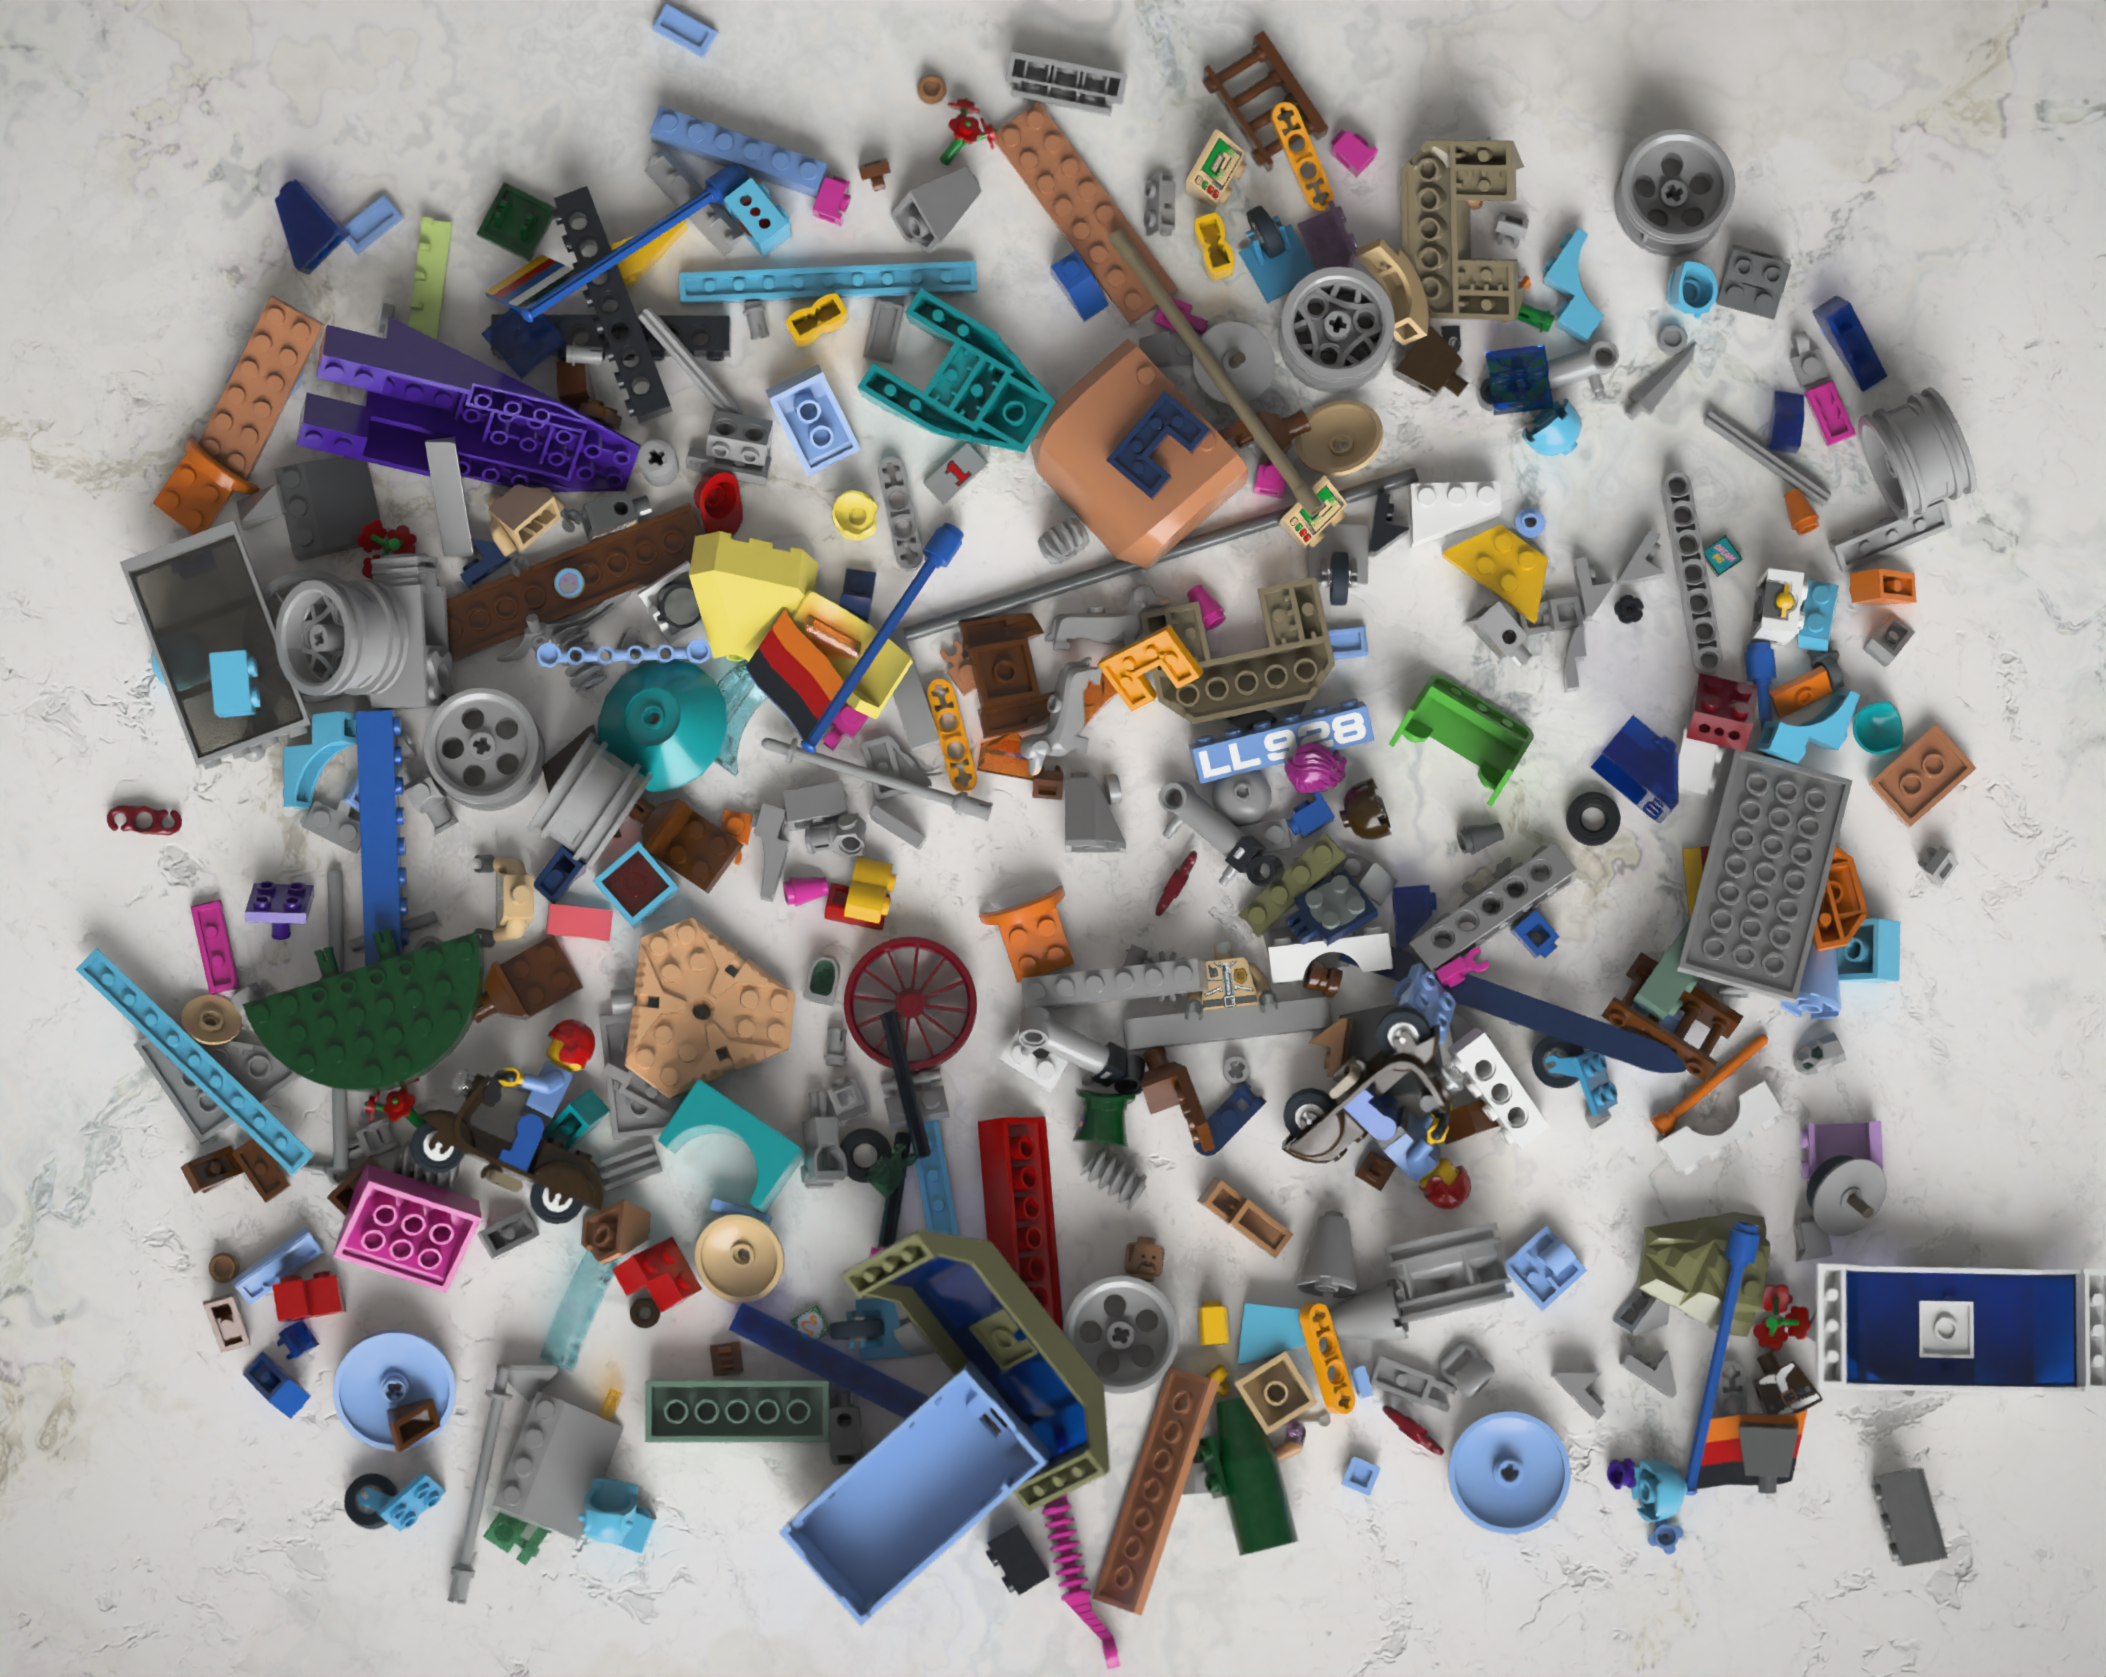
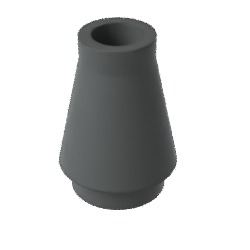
[1457,822,1504,855]

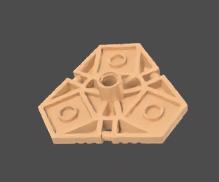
[625,917,795,1099]

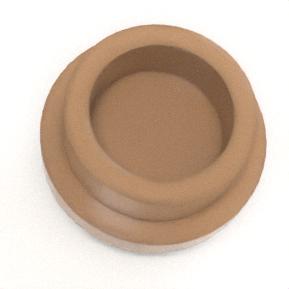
[917,75,947,105]
[209,1253,240,1283]

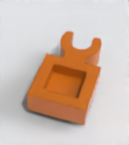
[720,809,753,865]

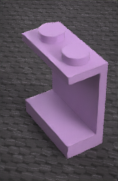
[1800,1121,1883,1186]

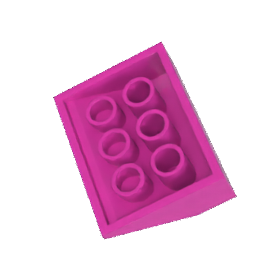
[333,1164,482,1293]

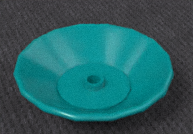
[598,659,728,792]

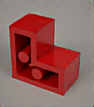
[612,1237,702,1313]
[272,1271,346,1323]

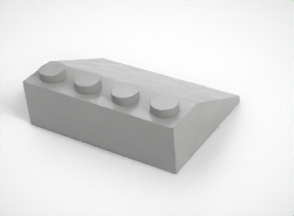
[492,1391,623,1542]

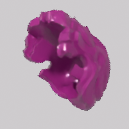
[1284,742,1347,793]

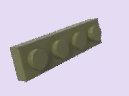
[1238,833,1347,937]

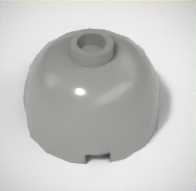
[1212,770,1272,827]

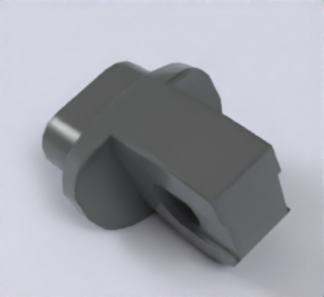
[1807,644,1844,691]

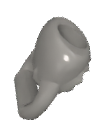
[1438,1341,1495,1397]

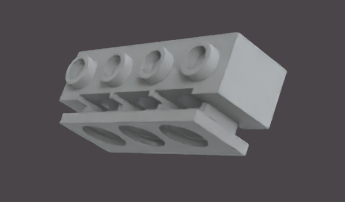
[1005,51,1128,116]

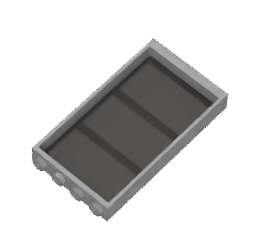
[120,520,312,770]

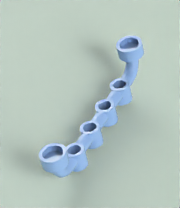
[535,639,711,668]

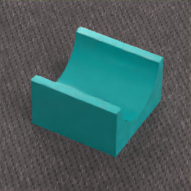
[657,1079,806,1214]

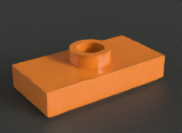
[1769,665,1833,719]

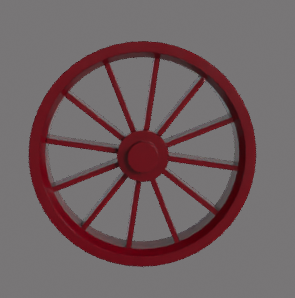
[844,937,977,1072]

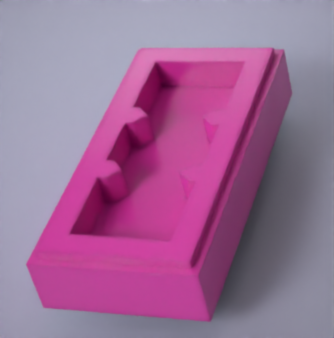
[1804,380,1856,447]

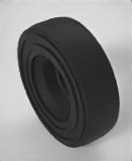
[1566,792,1621,846]
[839,1128,892,1183]

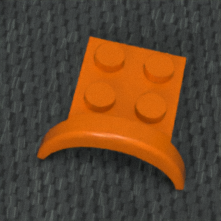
[153,436,260,535]
[979,886,1075,983]

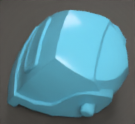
[1666,261,1718,319]
[578,1478,638,1543]

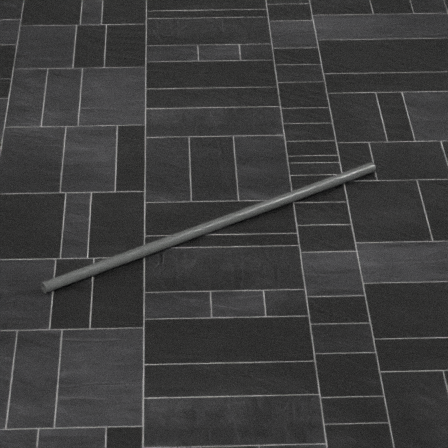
[903,468,1418,642]

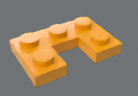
[1097,624,1204,711]

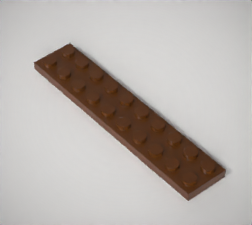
[447,503,702,663]

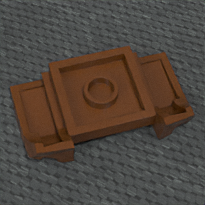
[958,613,1054,739]

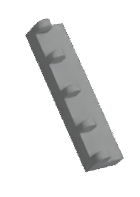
[644,148,745,256]
[1828,499,1952,573]

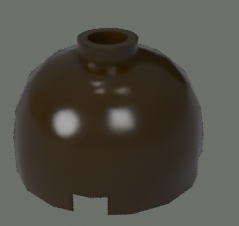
[1339,778,1392,840]

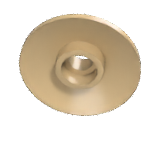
[181,994,242,1045]

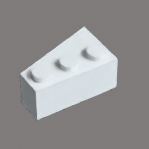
[1409,481,1502,548]

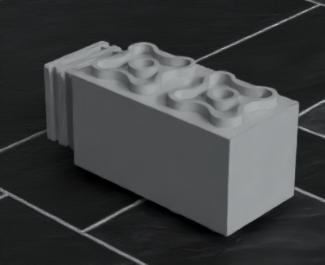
[368,553,454,709]

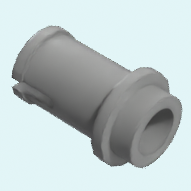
[742,301,770,340]
[566,342,603,366]
[1122,945,1148,967]
[824,1028,847,1067]

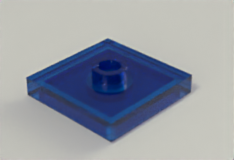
[481,308,566,380]

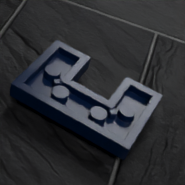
[1106,391,1211,500]

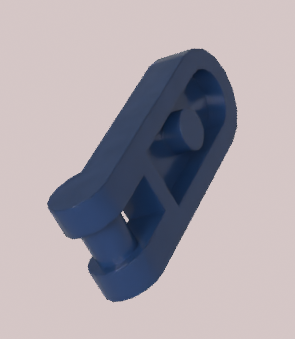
[1193,1081,1267,1156]

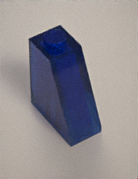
[274,179,350,275]

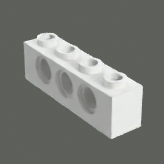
[1447,1027,1550,1149]

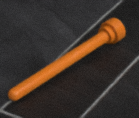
[1650,1034,1768,1138]

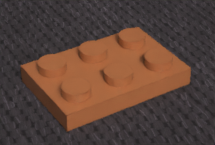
[1868,724,1976,829]

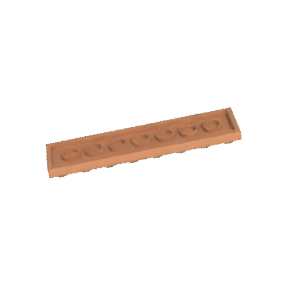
[994,101,1178,325]
[1092,1367,1219,1616]

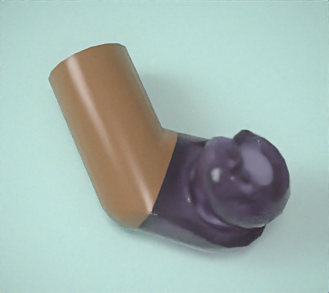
[1274,1421,1306,1463]

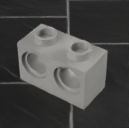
[706,410,773,466]

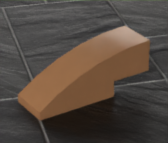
[1197,1177,1293,1258]

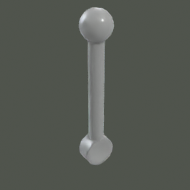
[1284,1415,1330,1427]

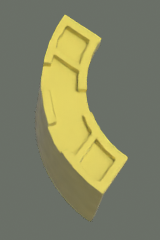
[791,590,913,719]

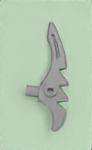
[497,591,631,662]

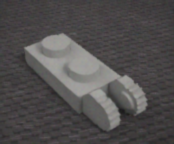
[1369,1355,1457,1412]

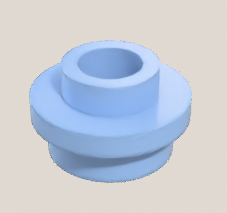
[1515,508,1545,538]

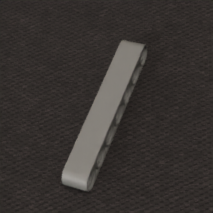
[1661,471,1723,675]
[1122,997,1332,1051]

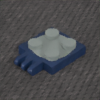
[1285,869,1378,946]

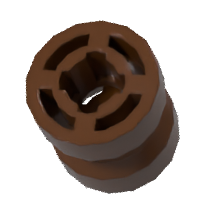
[1303,960,1343,998]

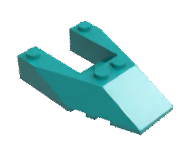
[857,288,1056,453]

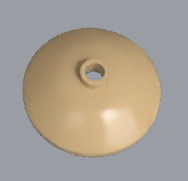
[1295,400,1384,476]
[695,1213,785,1303]

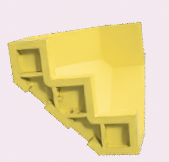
[689,531,819,662]

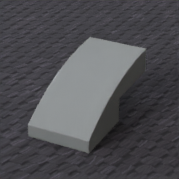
[1516,596,1584,636]
[1563,627,1587,693]

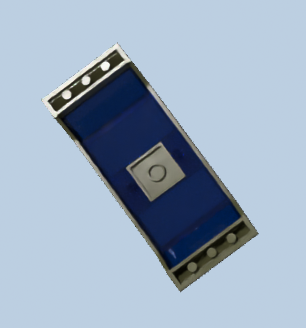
[841,1230,1110,1512]

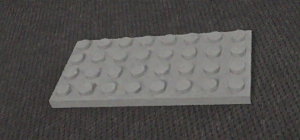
[1677,749,1853,1004]

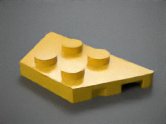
[1442,524,1548,624]

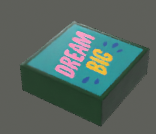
[1704,535,1743,578]

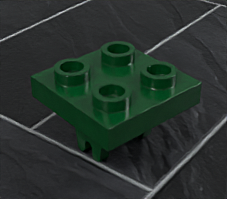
[476,182,555,262]

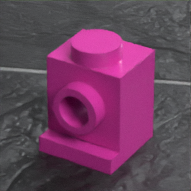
[1331,129,1378,177]
[812,176,851,226]
[1254,461,1286,499]

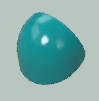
[1853,700,1903,755]

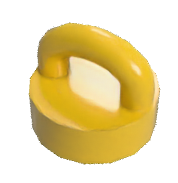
[1205,1364,1230,1396]

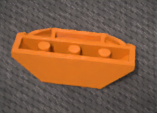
[1812,846,1868,951]

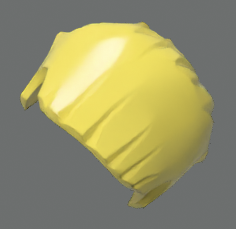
[832,490,878,540]

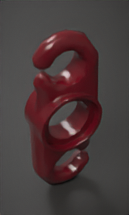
[107,805,182,836]
[1155,851,1197,917]
[1382,1405,1444,1456]

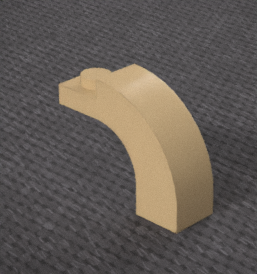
[1356,238,1429,346]

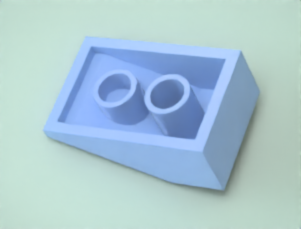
[765,364,861,476]

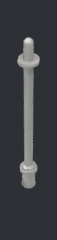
[761,737,993,821]
[447,1364,512,1605]

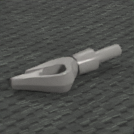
[300,1161,355,1186]

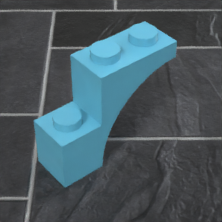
[1542,228,1604,345]
[1755,690,1860,764]
[283,711,357,810]

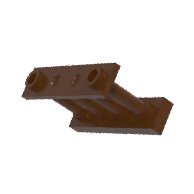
[1202,30,1328,172]
[1601,952,1744,1080]

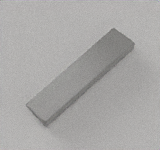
[425,436,474,556]

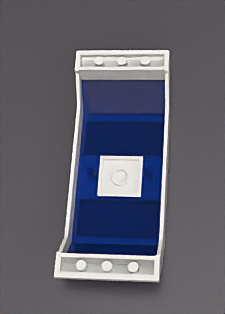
[1815,1263,2106,1392]

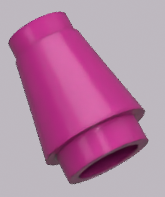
[1187,585,1226,631]
[783,877,829,907]

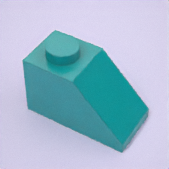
[542,1088,611,1151]

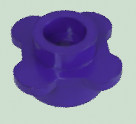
[1607,1458,1637,1490]

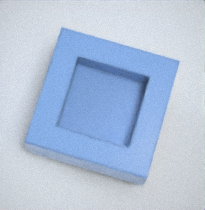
[1341,1456,1381,1496]

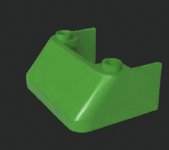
[1389,674,1534,807]

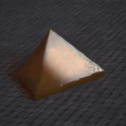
[805,614,861,659]
[1083,672,1118,728]
[977,733,1034,781]

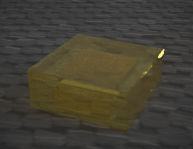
[598,1388,624,1421]

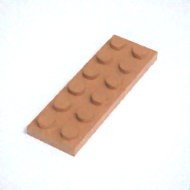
[198,296,325,481]

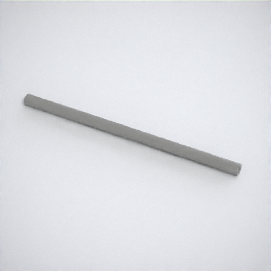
[327,871,349,1171]

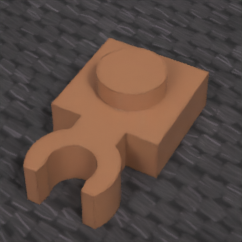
[940,640,976,696]

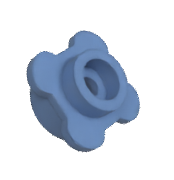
[1648,1519,1683,1554]

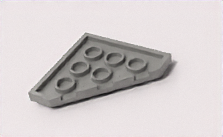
[133,1036,302,1144]

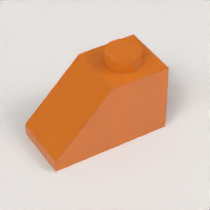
[1849,568,1917,605]

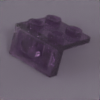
[1297,200,1358,271]

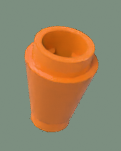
[1783,488,1820,535]

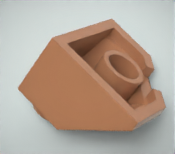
[581,1199,651,1264]

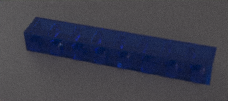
[728,1302,929,1418]

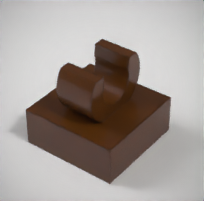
[858,158,891,192]
[1032,764,1064,800]
[1355,1150,1397,1192]
[710,1342,744,1376]

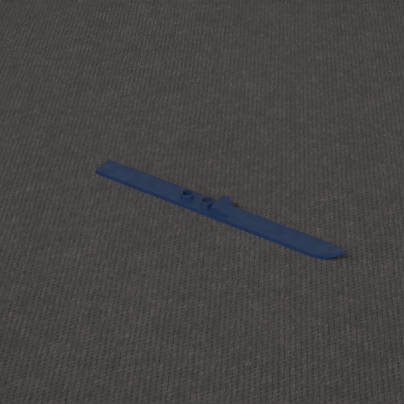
[1339,933,1686,1073]

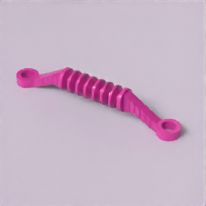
[1042,1426,1120,1669]

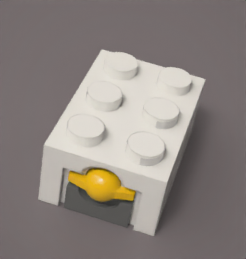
[1750,568,1808,646]

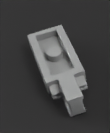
[686,448,772,486]
[602,1063,686,1120]

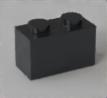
[985,1524,1050,1596]

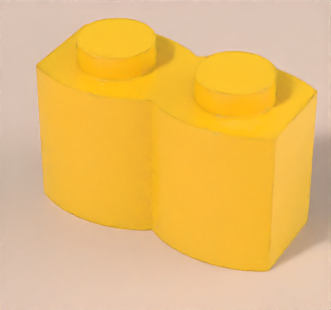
[1194,212,1234,282]
[785,293,849,348]
[844,856,897,924]
[1197,1301,1230,1346]

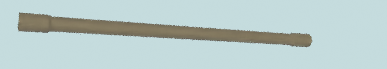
[1108,229,1324,517]

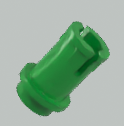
[1517,302,1555,333]

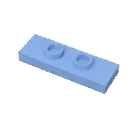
[232,1227,324,1305]

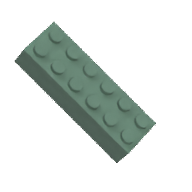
[645,1381,830,1443]

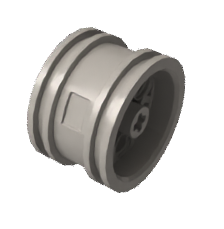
[1278,266,1395,393]
[1858,387,1977,522]
[275,580,409,696]
[526,733,654,870]

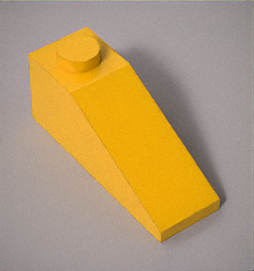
[610,220,687,288]

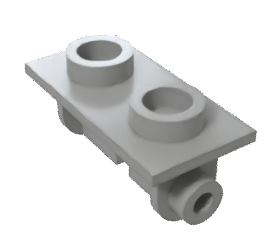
[1143,172,1176,237]

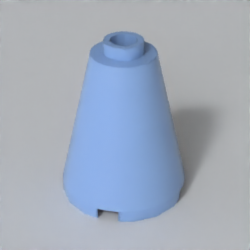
[1781,942,1841,1019]

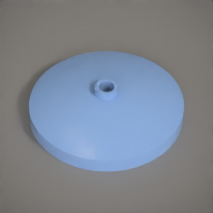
[333,1330,456,1450]
[1448,1411,1571,1534]

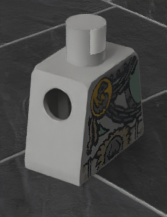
[1466,601,1532,667]

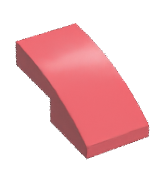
[545,904,613,941]

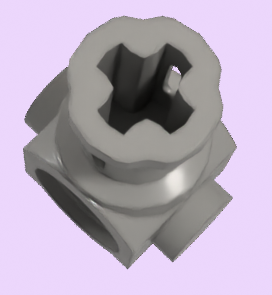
[404,770,459,835]
[805,813,866,858]

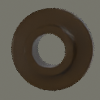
[630,1298,660,1328]

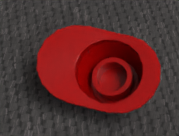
[693,472,743,537]

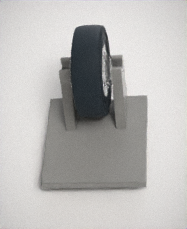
[1308,524,1369,606]

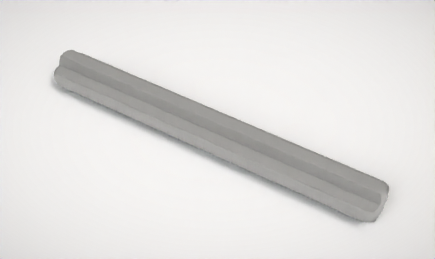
[637,306,744,415]
[1703,410,1831,506]

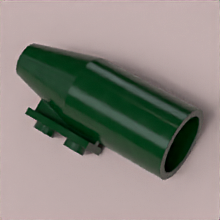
[1197,1397,1299,1556]

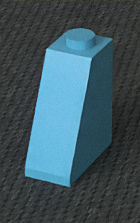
[1237,1303,1321,1365]

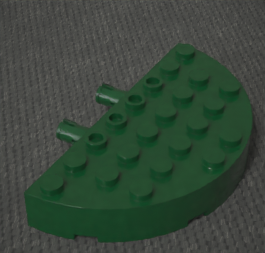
[242,929,485,1092]

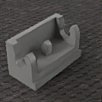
[783,780,848,831]

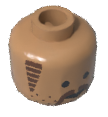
[1124,1236,1165,1282]

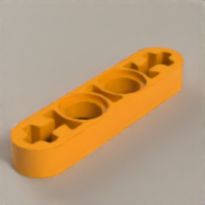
[1270,102,1334,211]
[927,679,977,793]
[1299,1302,1355,1414]

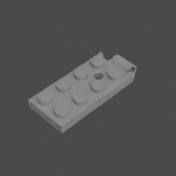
[599,988,670,1140]

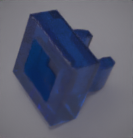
[277,1320,319,1360]

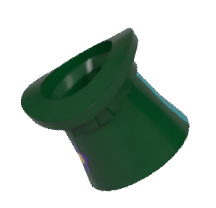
[1072,1088,1136,1147]

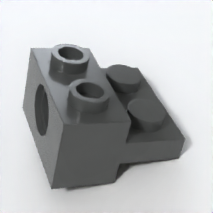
[1717,244,1791,320]

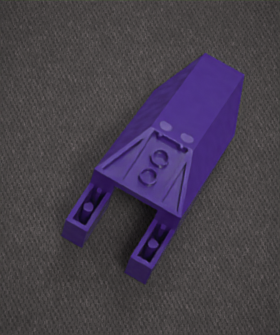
[296,317,640,492]

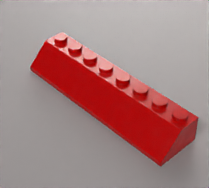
[977,1117,1063,1362]

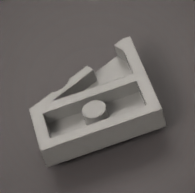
[861,735,932,802]

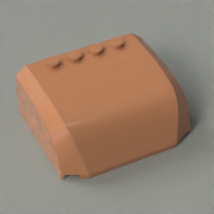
[1030,338,1248,570]

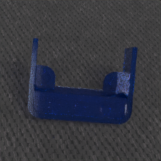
[1590,715,1679,824]

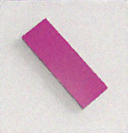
[190,900,240,995]

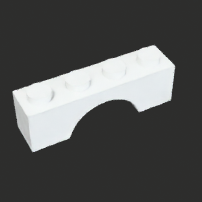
[1268,926,1394,983]
[1658,1081,1783,1175]

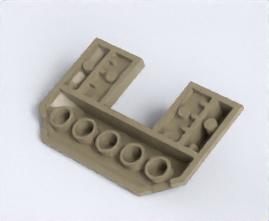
[1400,139,1527,321]
[1140,577,1335,725]

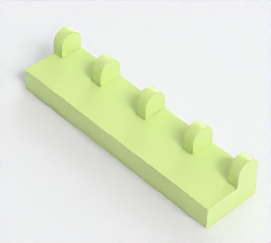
[409,217,453,340]

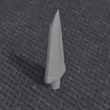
[1624,342,1696,420]

